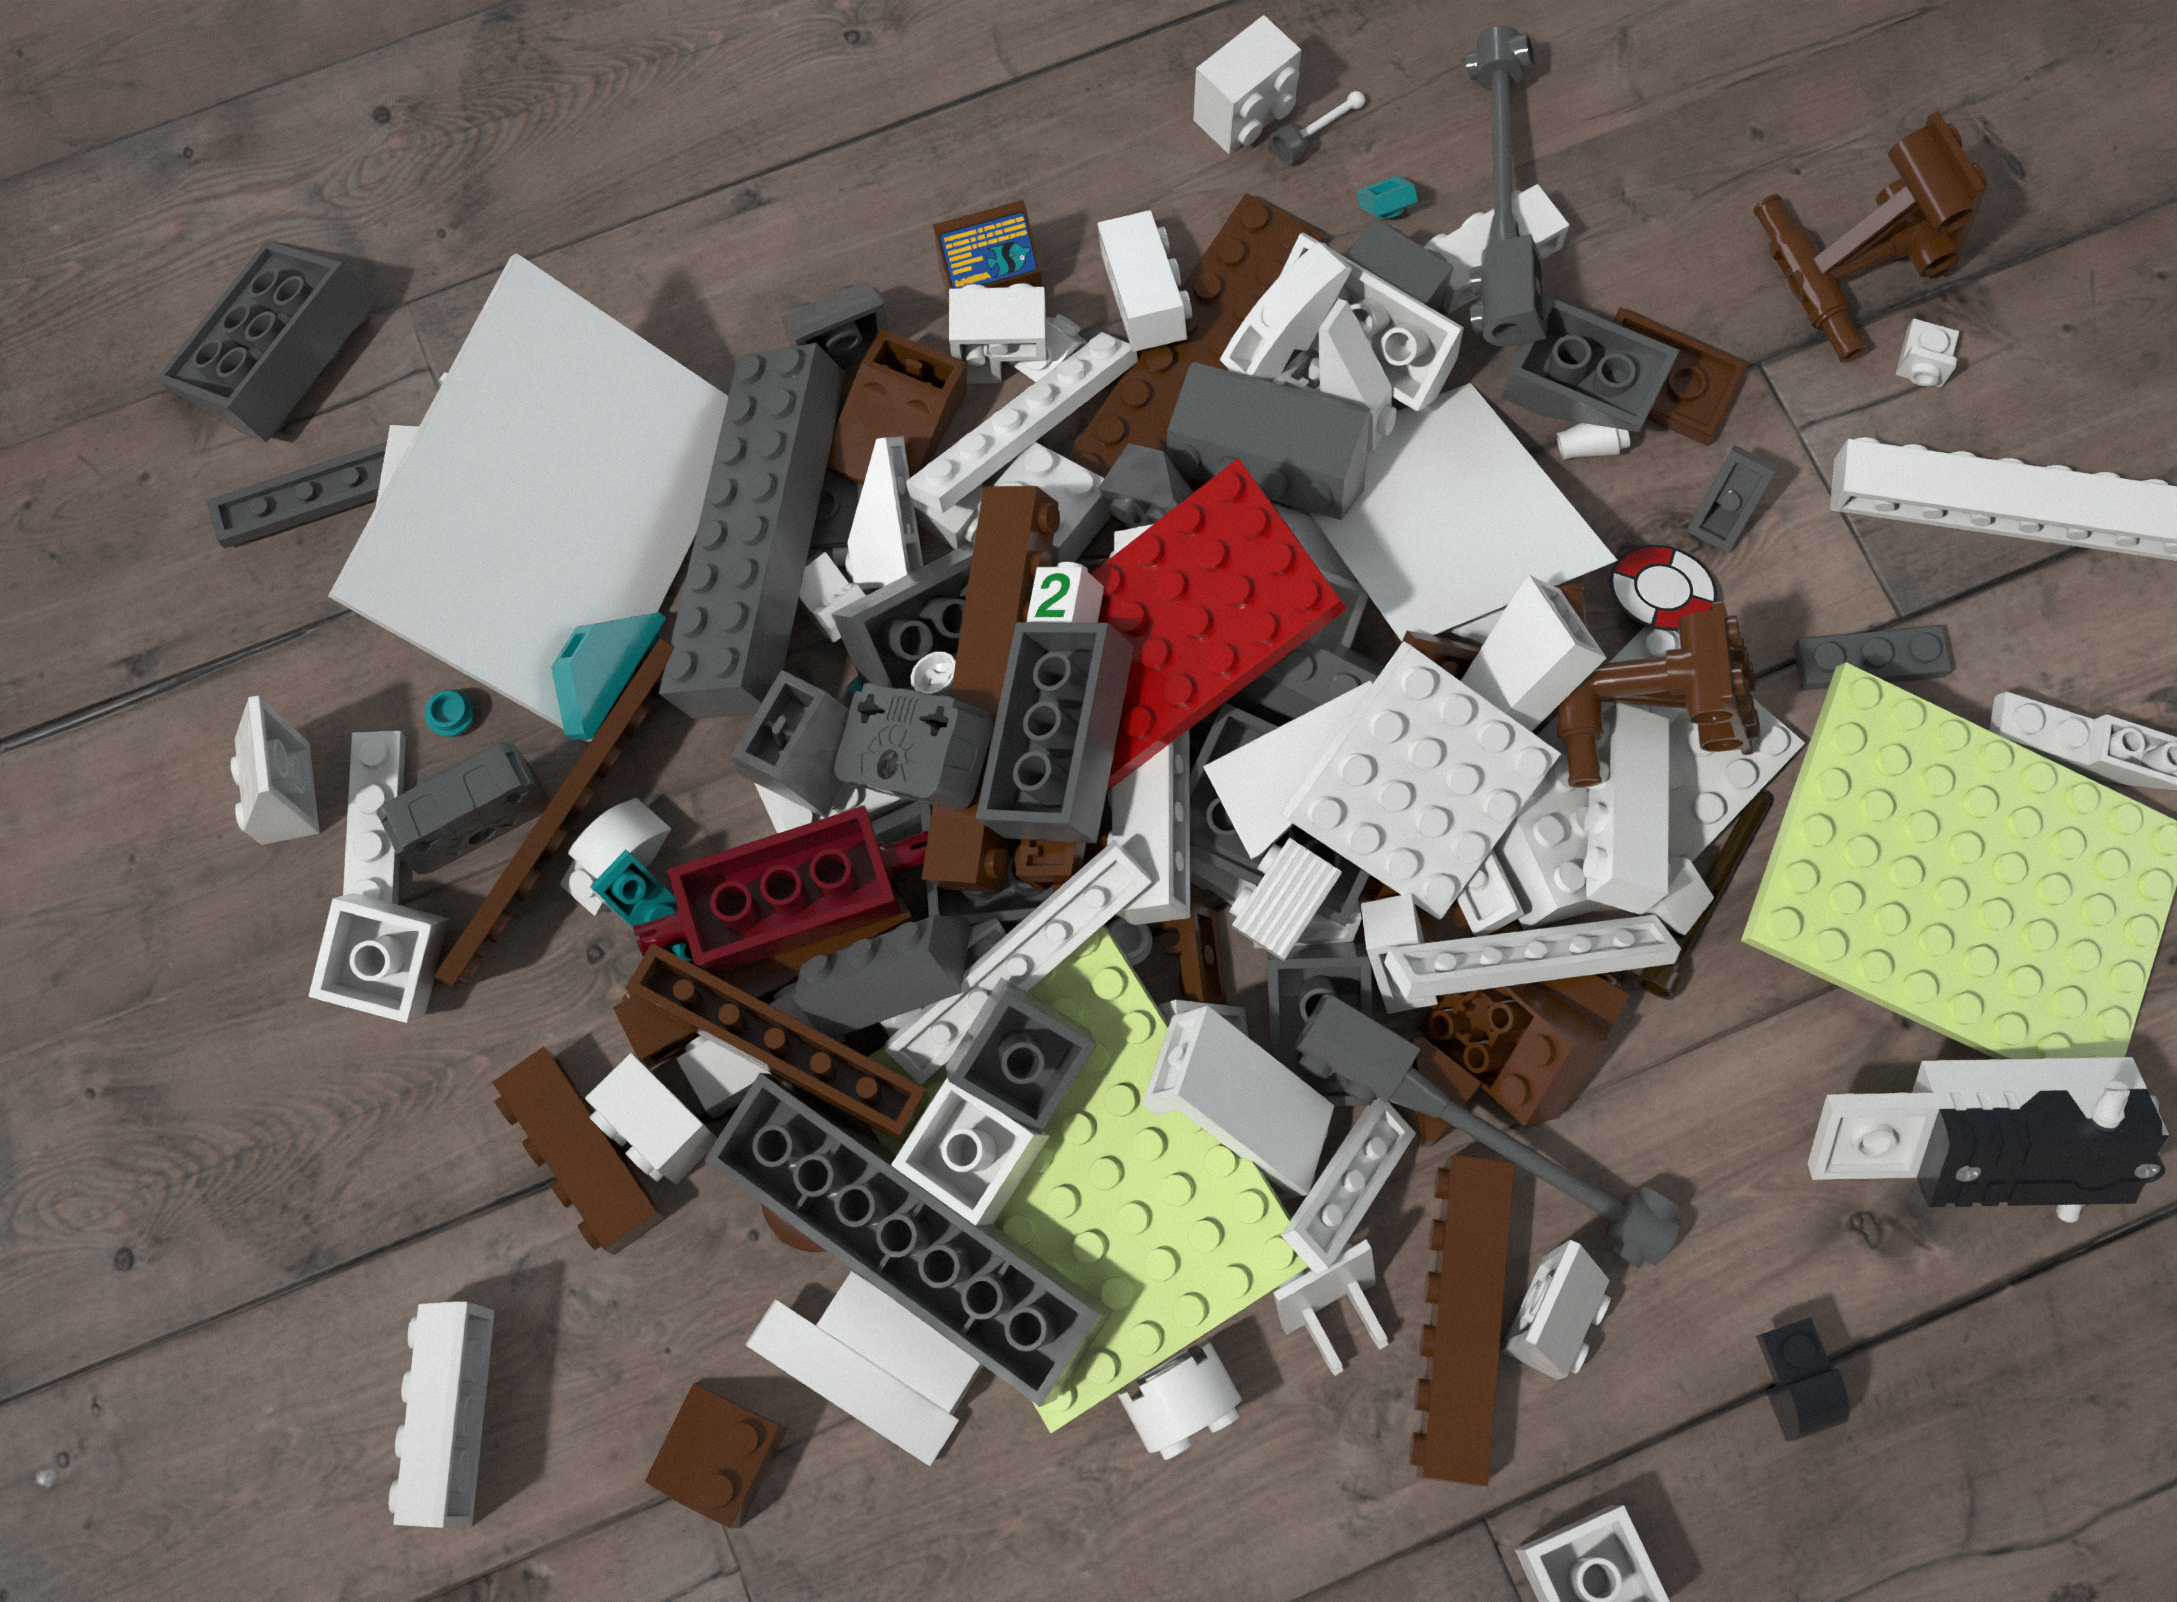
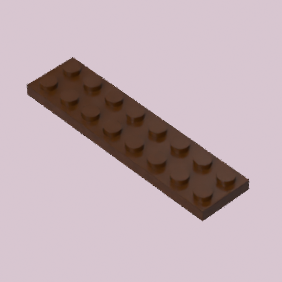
[1066,193,1324,526]
[435,638,675,990]

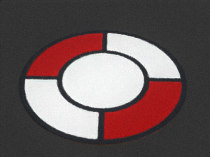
[1610,545,1717,631]

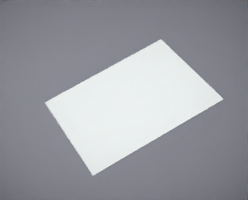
[1308,383,1618,642]

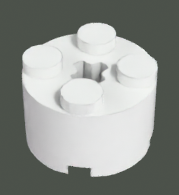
[1117,1341,1242,1460]

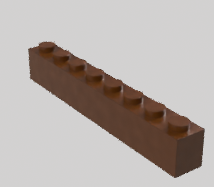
[921,486,1060,893]

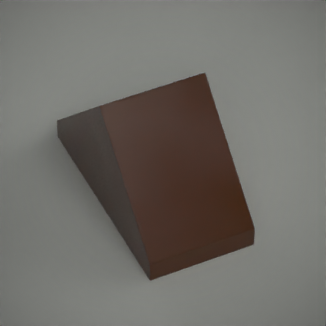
[1410,1037,1482,1148]

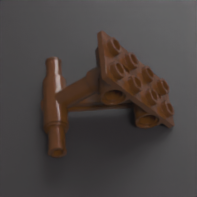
[1753,111,1987,363]
[1557,584,1761,788]

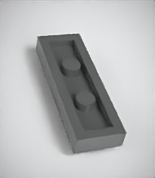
[1793,626,1951,691]

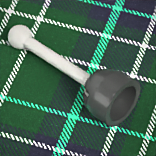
[1270,91,1365,165]

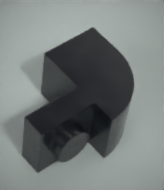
[1756,1317,1849,1441]

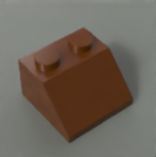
[645,1382,788,1528]

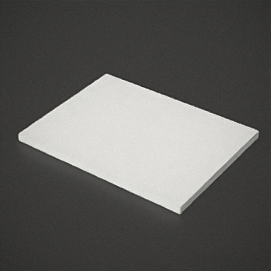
[328,253,729,742]

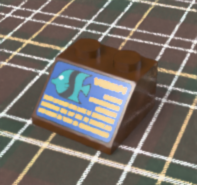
[933,200,1042,299]

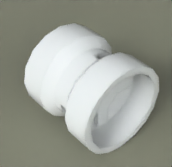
[911,652,956,697]

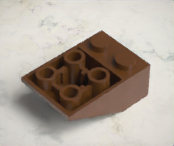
[826,328,967,485]
[1418,983,1608,1127]

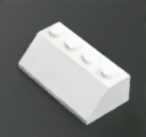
[1280,232,1464,412]
[389,1301,495,1528]

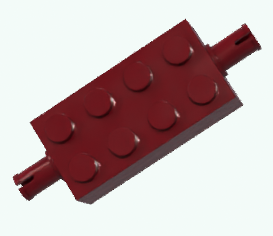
[633,805,929,975]

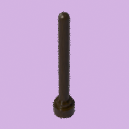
[1637,792,1770,1000]

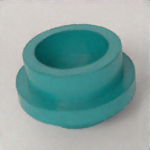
[425,690,475,738]

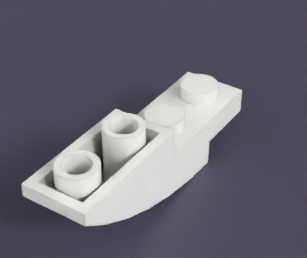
[1220,242,1353,382]
[1989,691,2177,790]

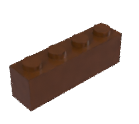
[492,1046,666,1255]

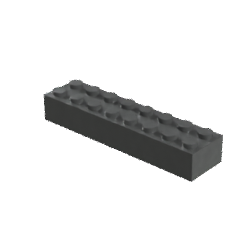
[659,343,846,719]
[704,1073,1114,1407]

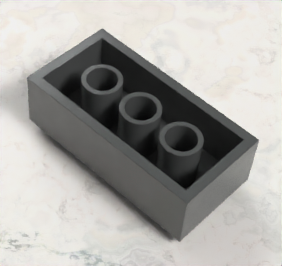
[831,540,975,691]
[976,622,1134,843]

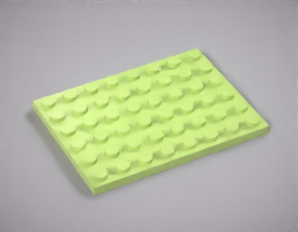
[1741,662,2177,1060]
[868,924,1309,1433]

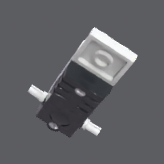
[1808,1057,2169,1223]

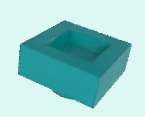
[1356,175,1418,219]

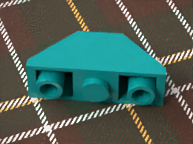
[551,612,666,740]
[590,849,693,961]

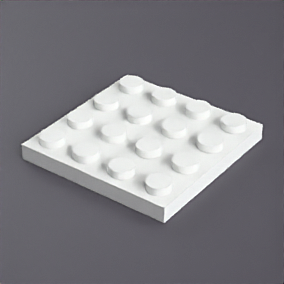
[1537,625,1805,862]
[1281,641,1561,920]

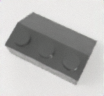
[793,915,971,1039]

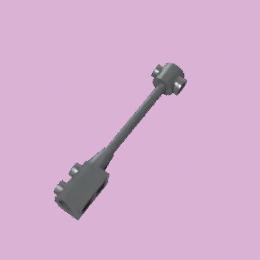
[1465,26,1546,347]
[1295,994,1681,1269]

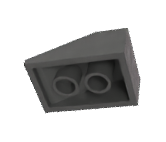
[1502,296,1680,432]
[1266,942,1372,1106]

